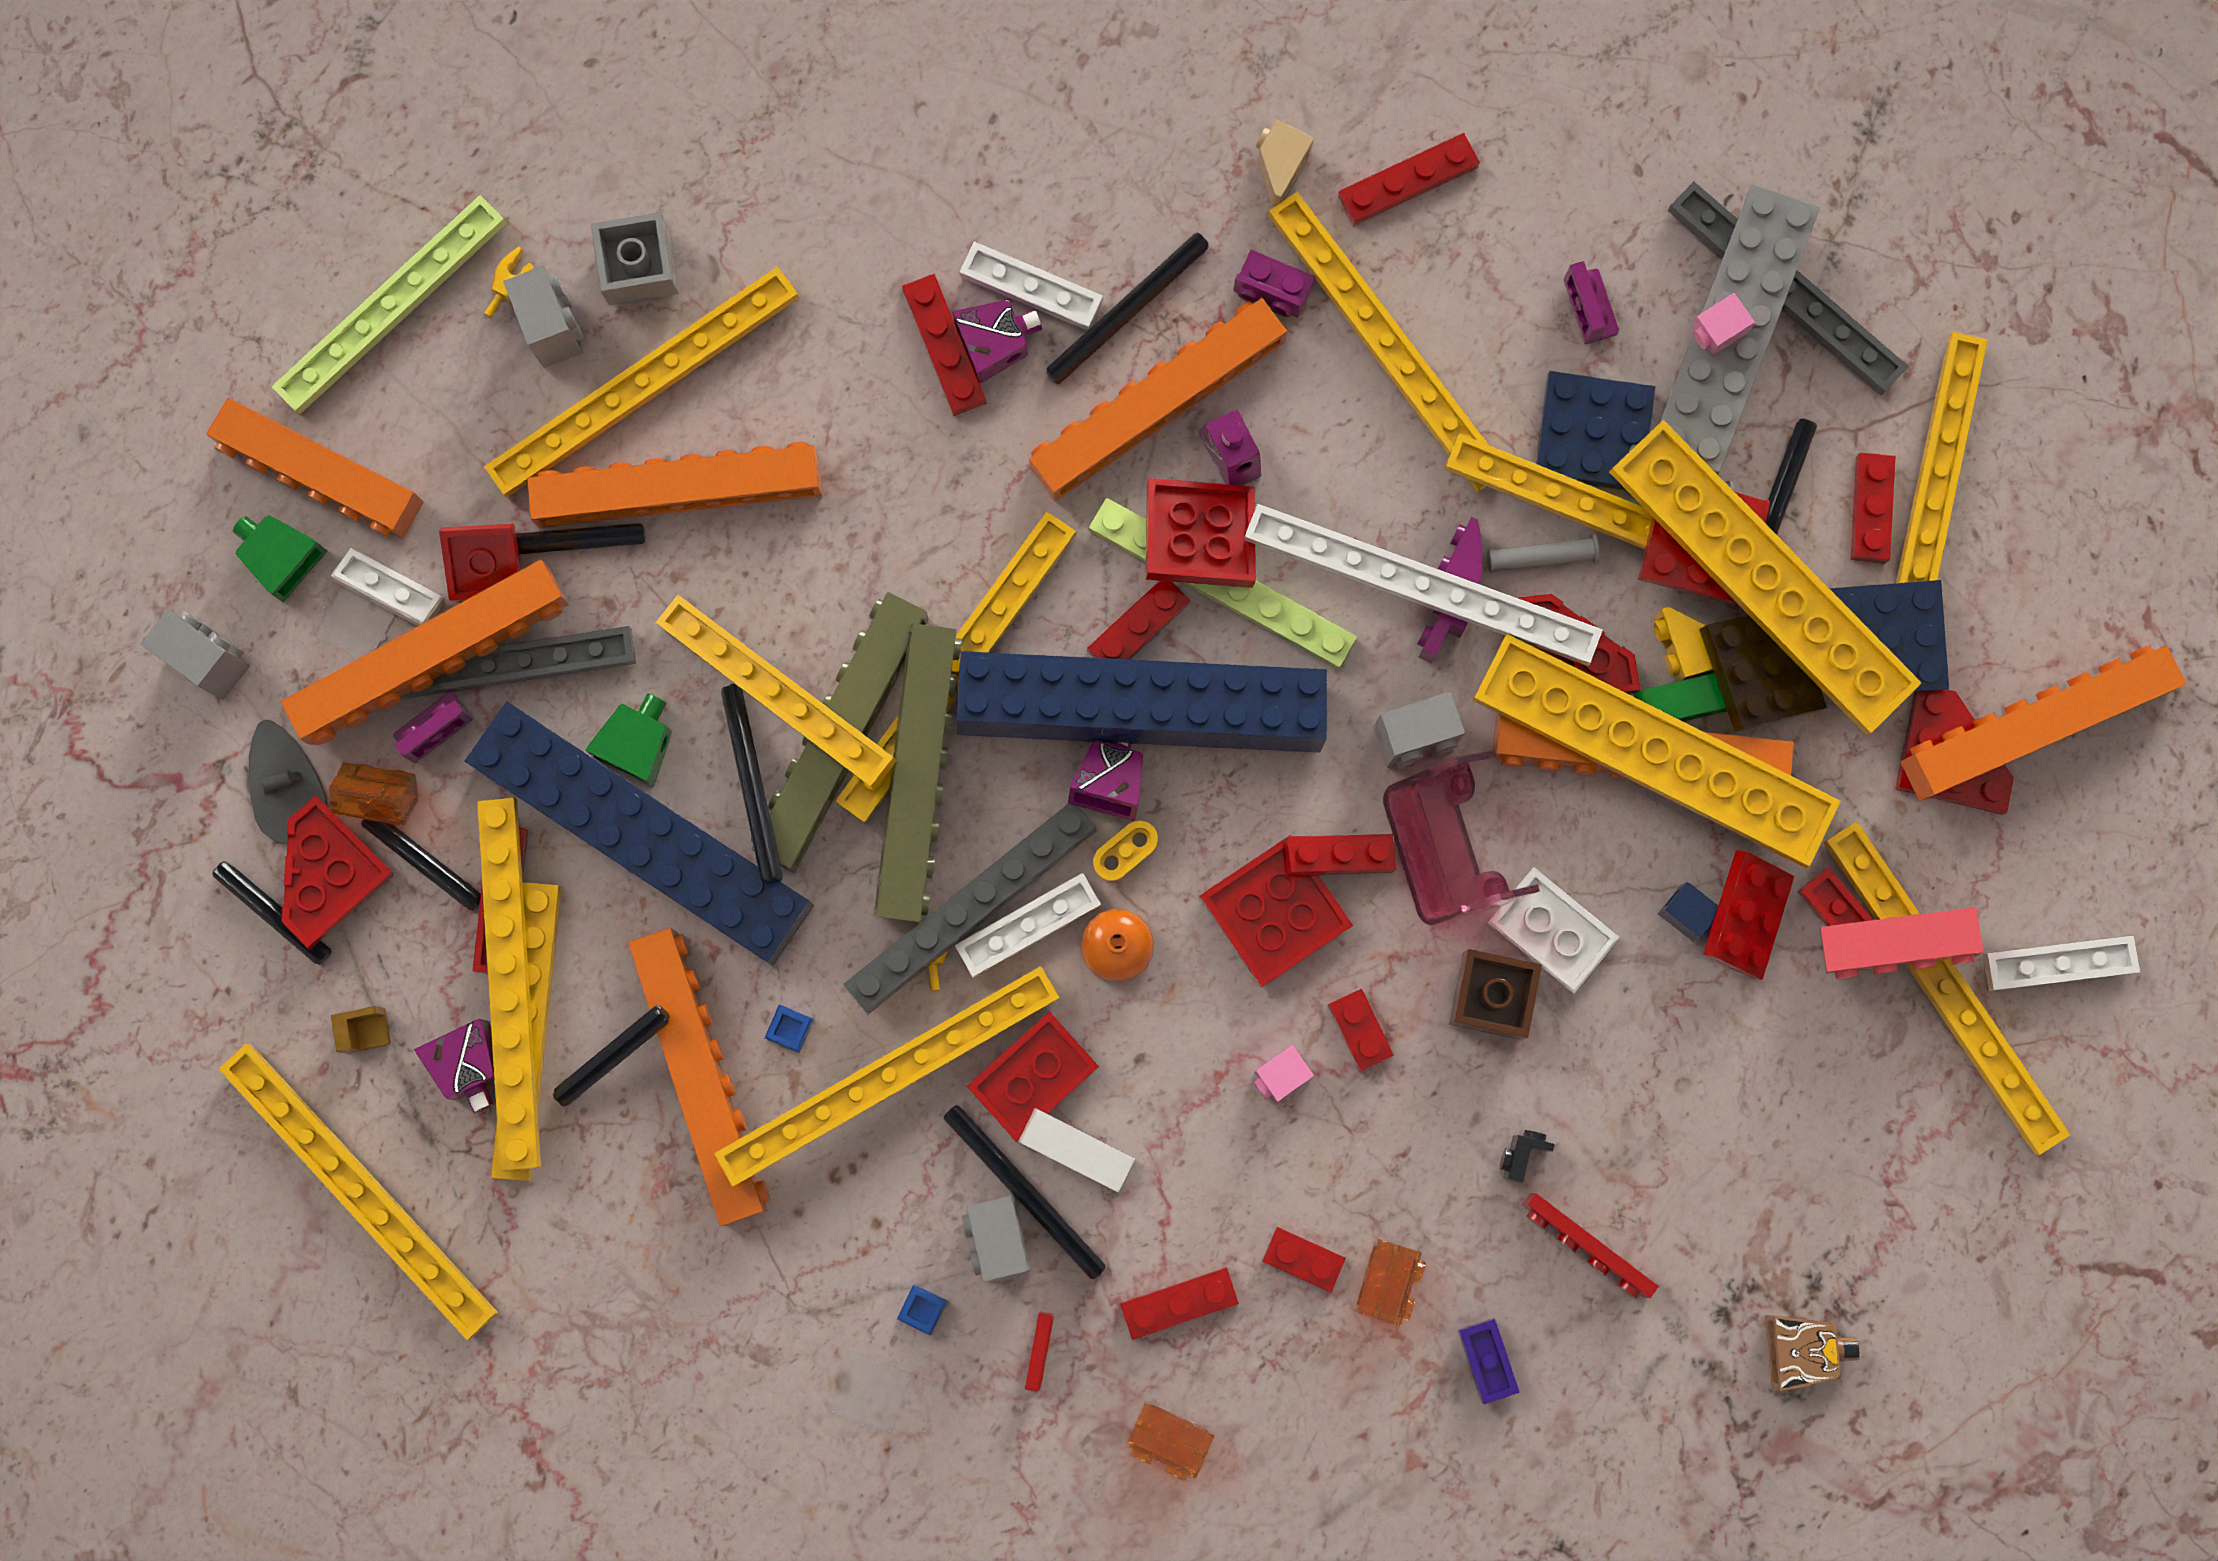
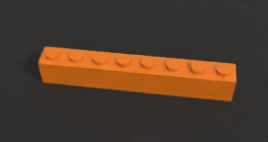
[1029,298,1287,502]
[527,442,822,528]
[280,560,569,746]
[1900,645,2187,801]
[1492,713,1794,779]
[628,928,770,1226]

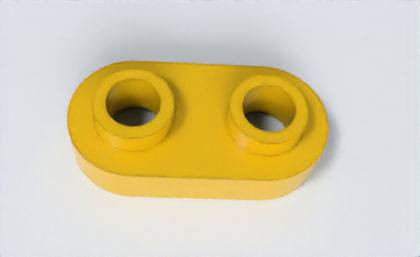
[1093,820,1158,882]

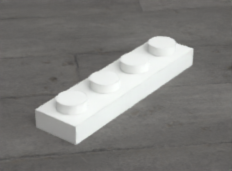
[959,242,1103,331]
[955,873,1101,978]
[1983,936,2140,991]

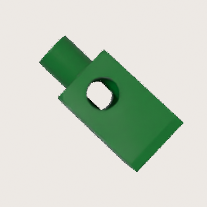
[233,515,328,602]
[585,693,672,786]

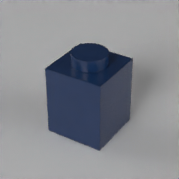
[1658,881,1718,942]

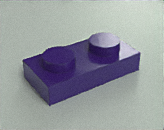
[1458,1318,1520,1404]

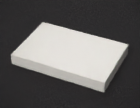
[1486,867,1620,995]

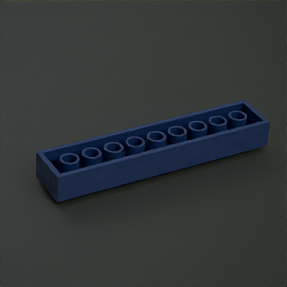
[957,651,1327,753]
[464,701,814,966]

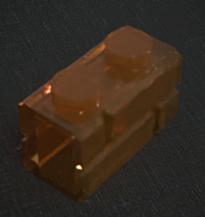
[329,762,418,826]
[1354,1238,1426,1326]
[1126,1401,1215,1481]

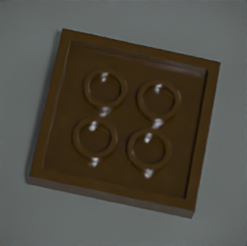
[1699,615,1827,732]

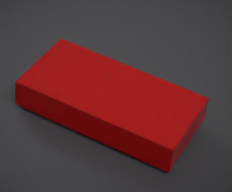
[1025,1311,1054,1392]

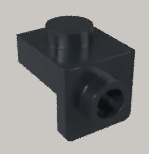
[1500,1130,1555,1183]

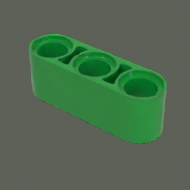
[1634,673,1727,722]

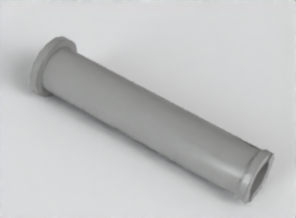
[1487,534,1599,573]

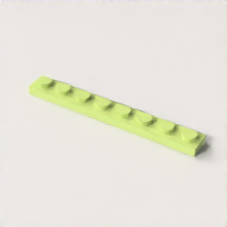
[271,195,507,415]
[1089,498,1357,670]

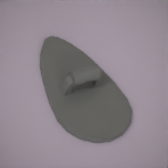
[249,720,327,844]

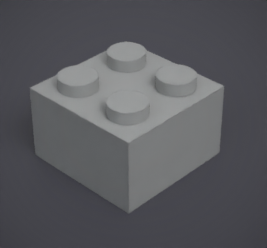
[591,212,679,306]
[503,265,585,368]
[140,609,250,700]
[1374,692,1465,770]
[962,1195,1031,1282]

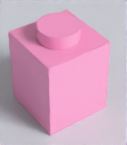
[1692,293,1755,356]
[1253,1045,1314,1103]

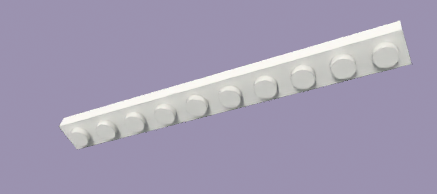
[1245,504,1603,666]

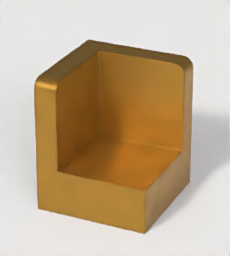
[331,1006,391,1054]

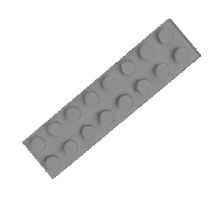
[1659,184,1821,475]

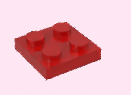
[439,524,521,601]

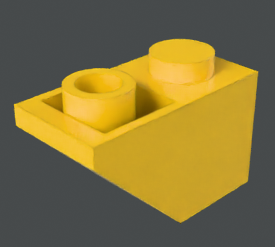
[1653,607,1714,682]

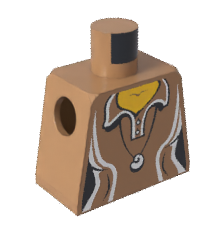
[1766,1315,1860,1391]

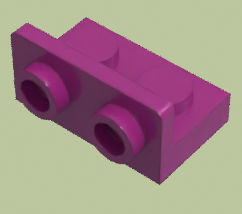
[1233,249,1315,318]
[1563,261,1619,344]
[393,692,473,763]

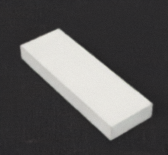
[331,548,445,626]
[1018,1108,1135,1193]

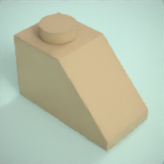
[1256,119,1314,207]

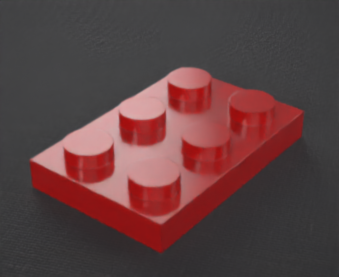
[1703,850,1795,980]
[967,1011,1099,1142]

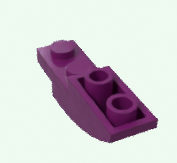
[1417,517,1482,664]

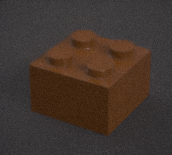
[1449,949,1542,1040]

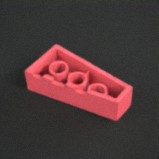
[1820,907,1984,979]

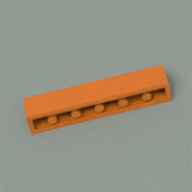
[206,397,424,539]

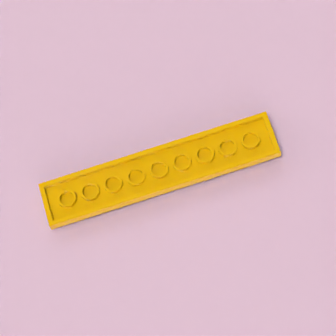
[1609,420,1921,735]
[1473,634,1841,868]

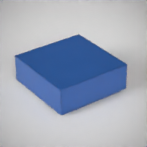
[764,1004,814,1053]
[897,1284,948,1336]

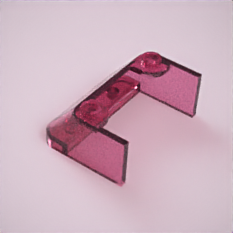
[1383,750,1540,925]

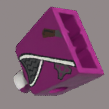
[953,300,1042,384]
[1199,409,1261,486]
[1068,740,1143,821]
[414,1018,495,1114]

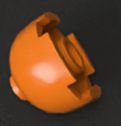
[1081,909,1154,983]

